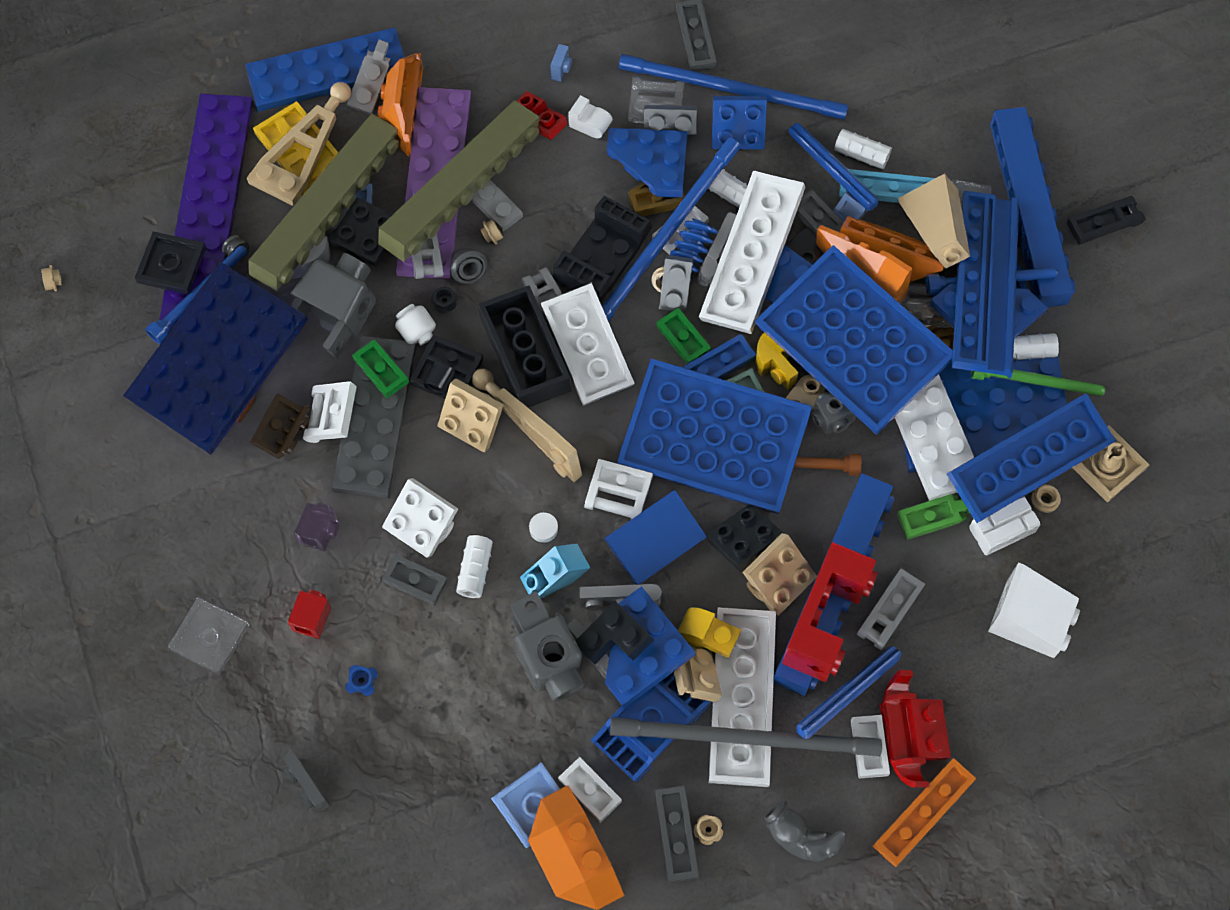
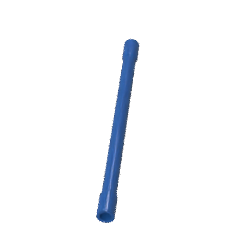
[619,54,848,120]
[601,138,741,322]

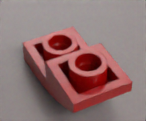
[517,91,568,140]

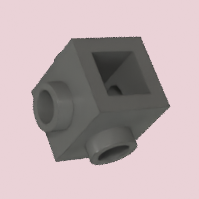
[811,392,856,435]

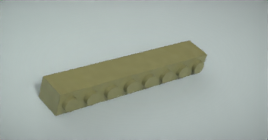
[378,100,539,262]
[249,113,399,291]

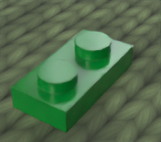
[656,308,711,364]
[352,339,409,399]

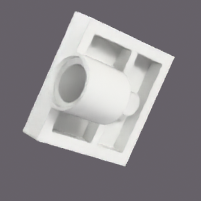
[382,478,458,558]

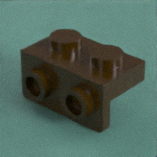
[249,393,310,459]

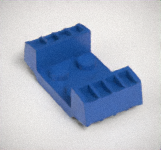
[591,672,711,783]

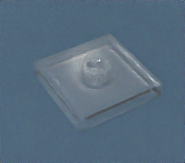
[167,597,250,675]

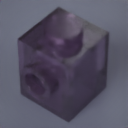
[294,503,339,552]

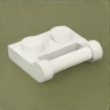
[303,382,357,443]
[584,459,653,519]

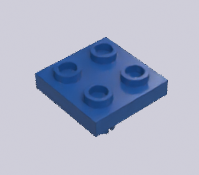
[711,96,767,149]

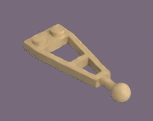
[247,82,351,206]
[472,369,582,482]

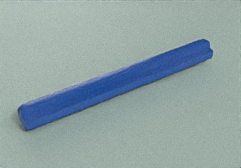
[788,123,879,211]
[796,646,901,739]

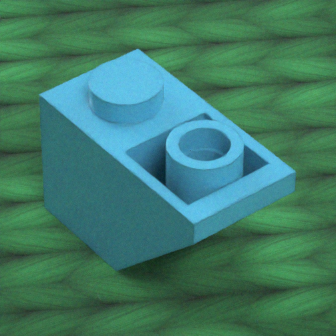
[520,544,590,599]

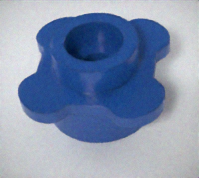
[345,665,378,696]

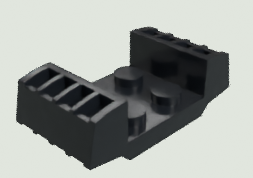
[552,195,652,301]

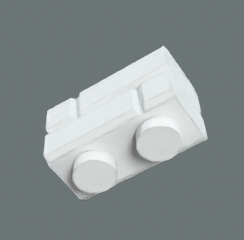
[969,496,1040,556]

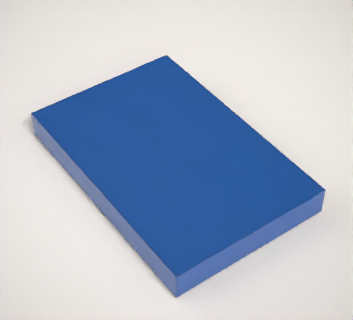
[604,490,707,585]

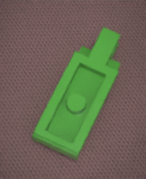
[897,494,970,540]

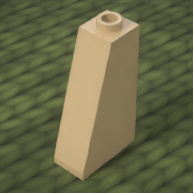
[898,174,970,268]

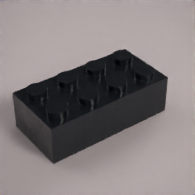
[478,285,571,408]

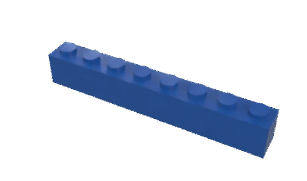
[990,107,1075,307]
[773,473,895,696]

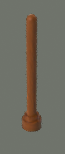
[794,453,862,476]

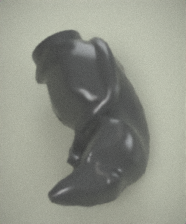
[764,801,846,863]

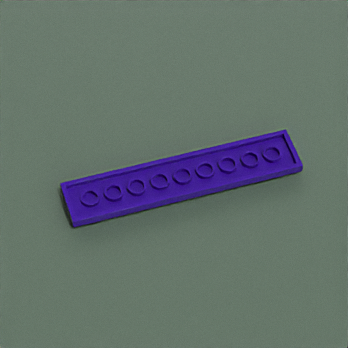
[159,94,253,335]

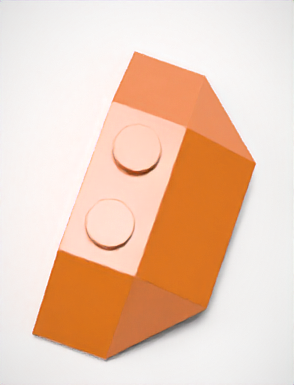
[378,53,423,156]
[840,216,944,283]
[528,785,624,910]

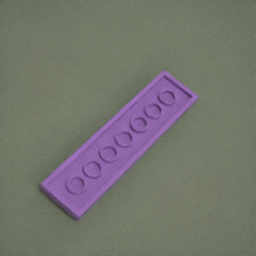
[396,87,471,279]

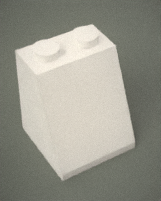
[988,562,1080,658]

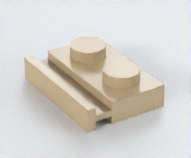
[674,646,722,703]

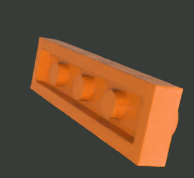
[873,758,976,868]

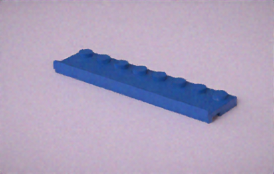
[952,191,1019,379]

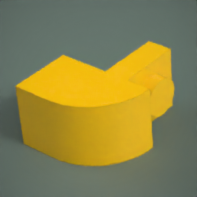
[755,332,798,390]
[678,608,741,659]

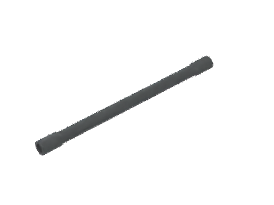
[610,717,882,757]

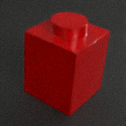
[287,590,331,639]

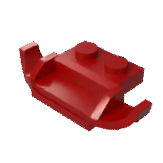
[879,670,951,788]

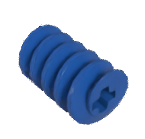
[670,218,718,279]

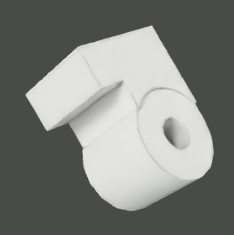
[569,95,612,138]

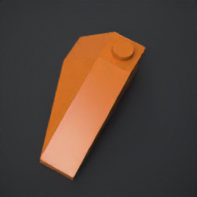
[816,225,912,304]

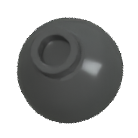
[450,248,487,284]

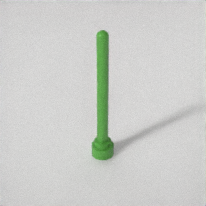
[971,369,1105,396]

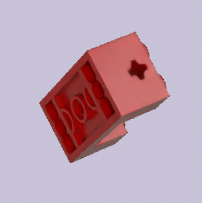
[782,542,878,682]

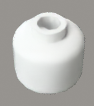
[395,304,436,346]

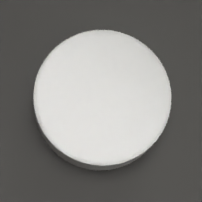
[529,513,558,543]

